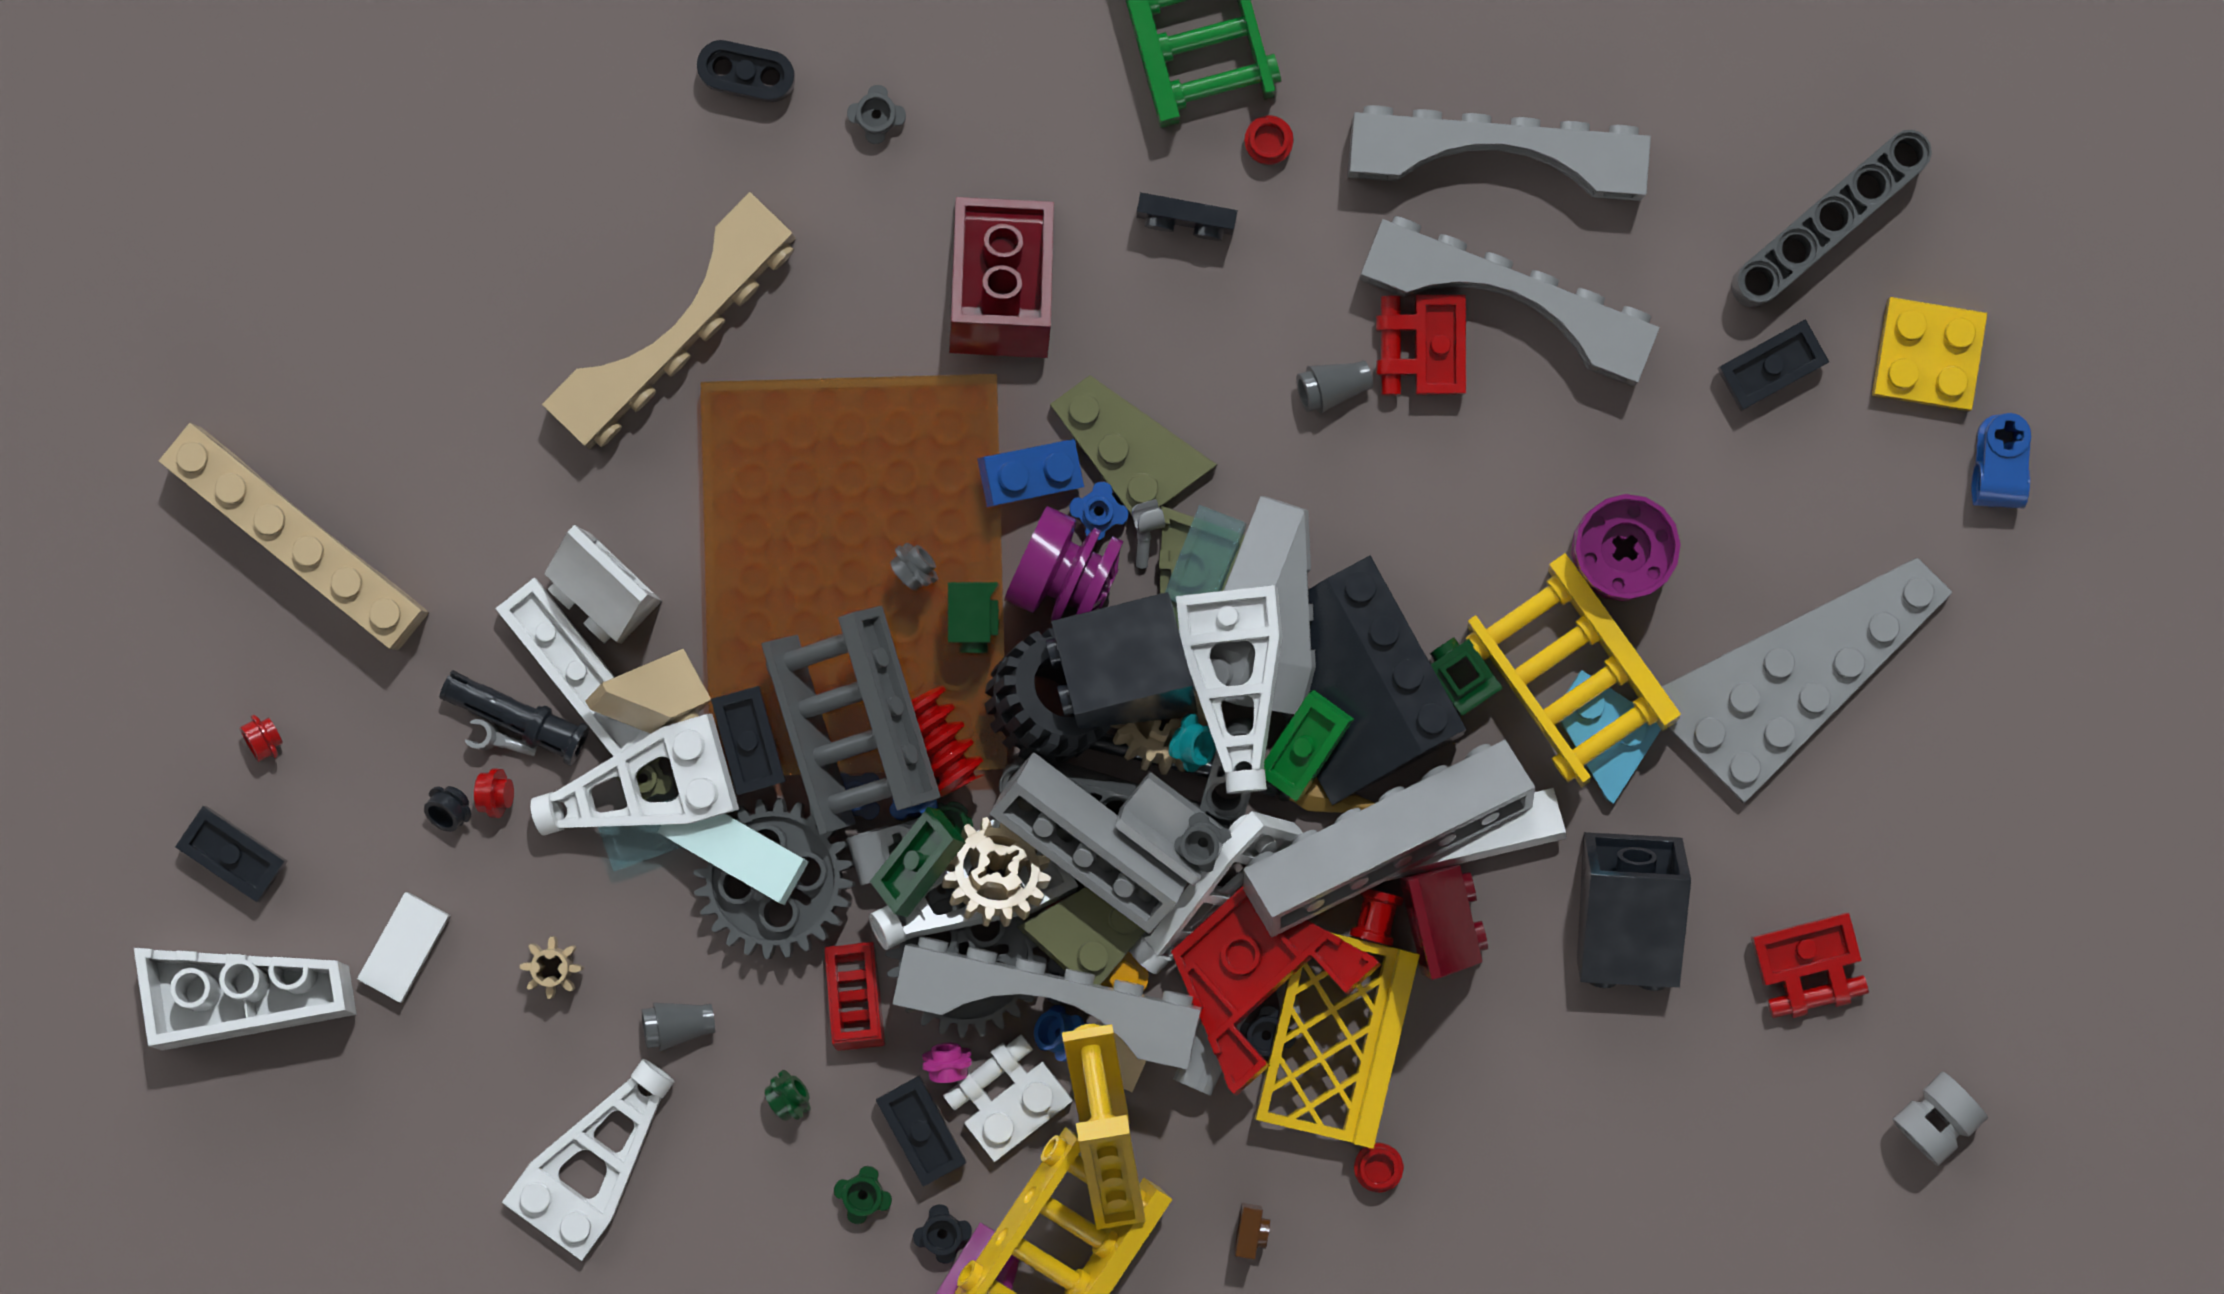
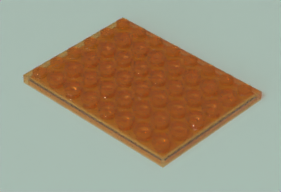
[701,374,1008,777]

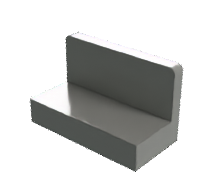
[1115,772,1224,886]

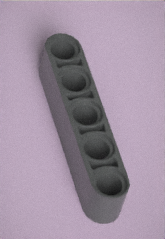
[1731,130,1932,308]

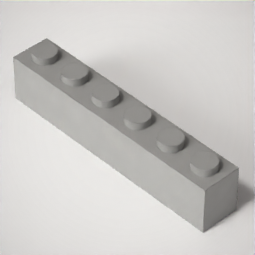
[1243,740,1535,937]

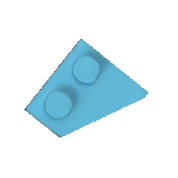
[1560,670,1661,804]

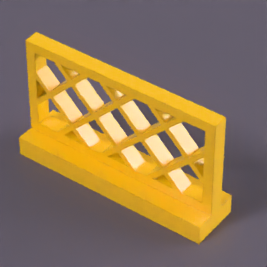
[1254,933,1420,1149]

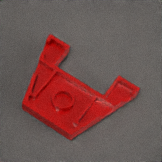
[1171,886,1381,1096]

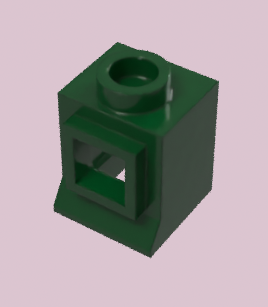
[948,582,999,653]
[1430,637,1503,716]

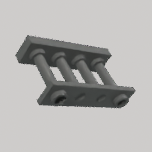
[761,606,941,835]

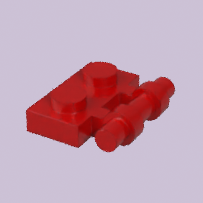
[1376,295,1466,396]
[1751,912,1869,1019]

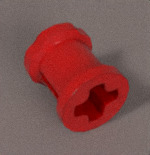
[1349,889,1404,946]

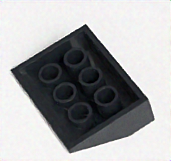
[1281,555,1466,806]

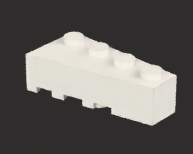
[134,948,357,1050]

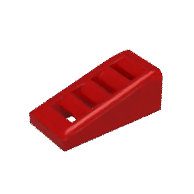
[824,942,885,1051]

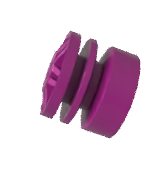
[1571,494,1681,602]
[1004,506,1124,623]

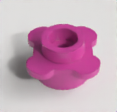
[922,1043,972,1083]

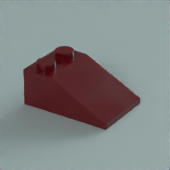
[949,197,1054,358]
[1399,865,1488,980]

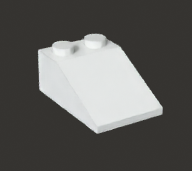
[545,525,662,644]

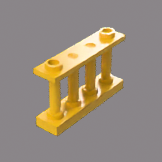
[1465,553,1681,788]
[1062,1024,1146,1230]
[955,1127,1173,1294]

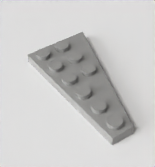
[1661,558,1953,803]

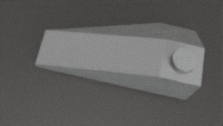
[1193,496,1316,714]

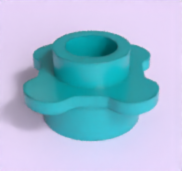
[1169,713,1217,772]

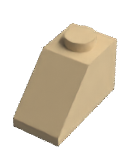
[585,649,711,734]

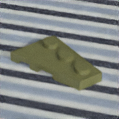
[1050,375,1217,516]

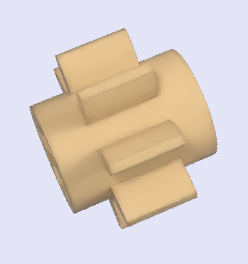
[520,936,584,999]

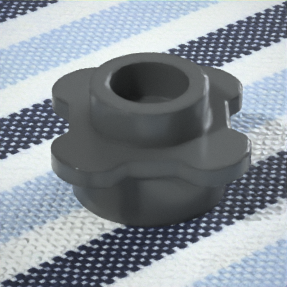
[847,85,906,144]
[890,542,938,591]
[1174,812,1232,872]

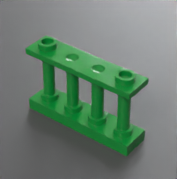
[1125,0,1282,128]

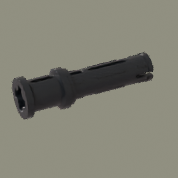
[439,670,590,766]

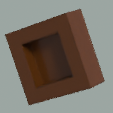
[1234,1203,1271,1259]

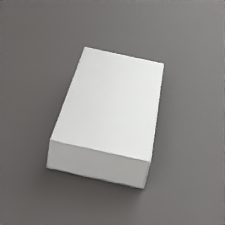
[357,892,451,1003]

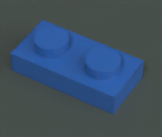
[977,439,1084,507]

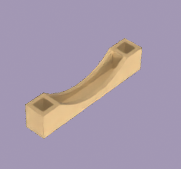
[542,192,796,449]
[159,423,429,651]

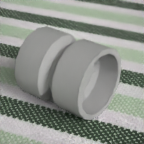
[1892,1071,1988,1166]

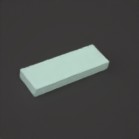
[658,814,809,905]

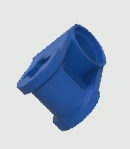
[1971,413,2032,509]

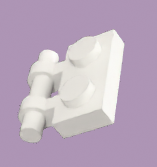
[943,1034,1073,1162]

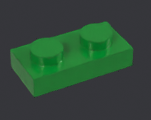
[1264,690,1354,802]

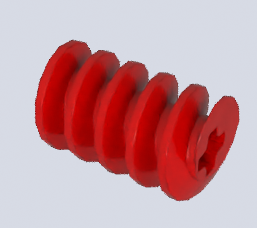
[911,685,985,798]

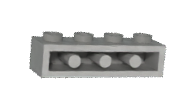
[989,752,1187,934]

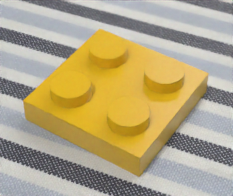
[1872,297,1988,412]

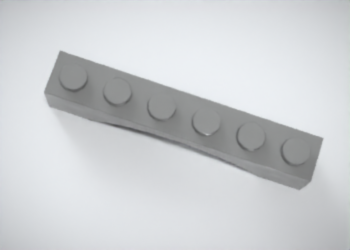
[1347,105,1651,201]
[1359,216,1660,387]
[892,936,1202,1069]

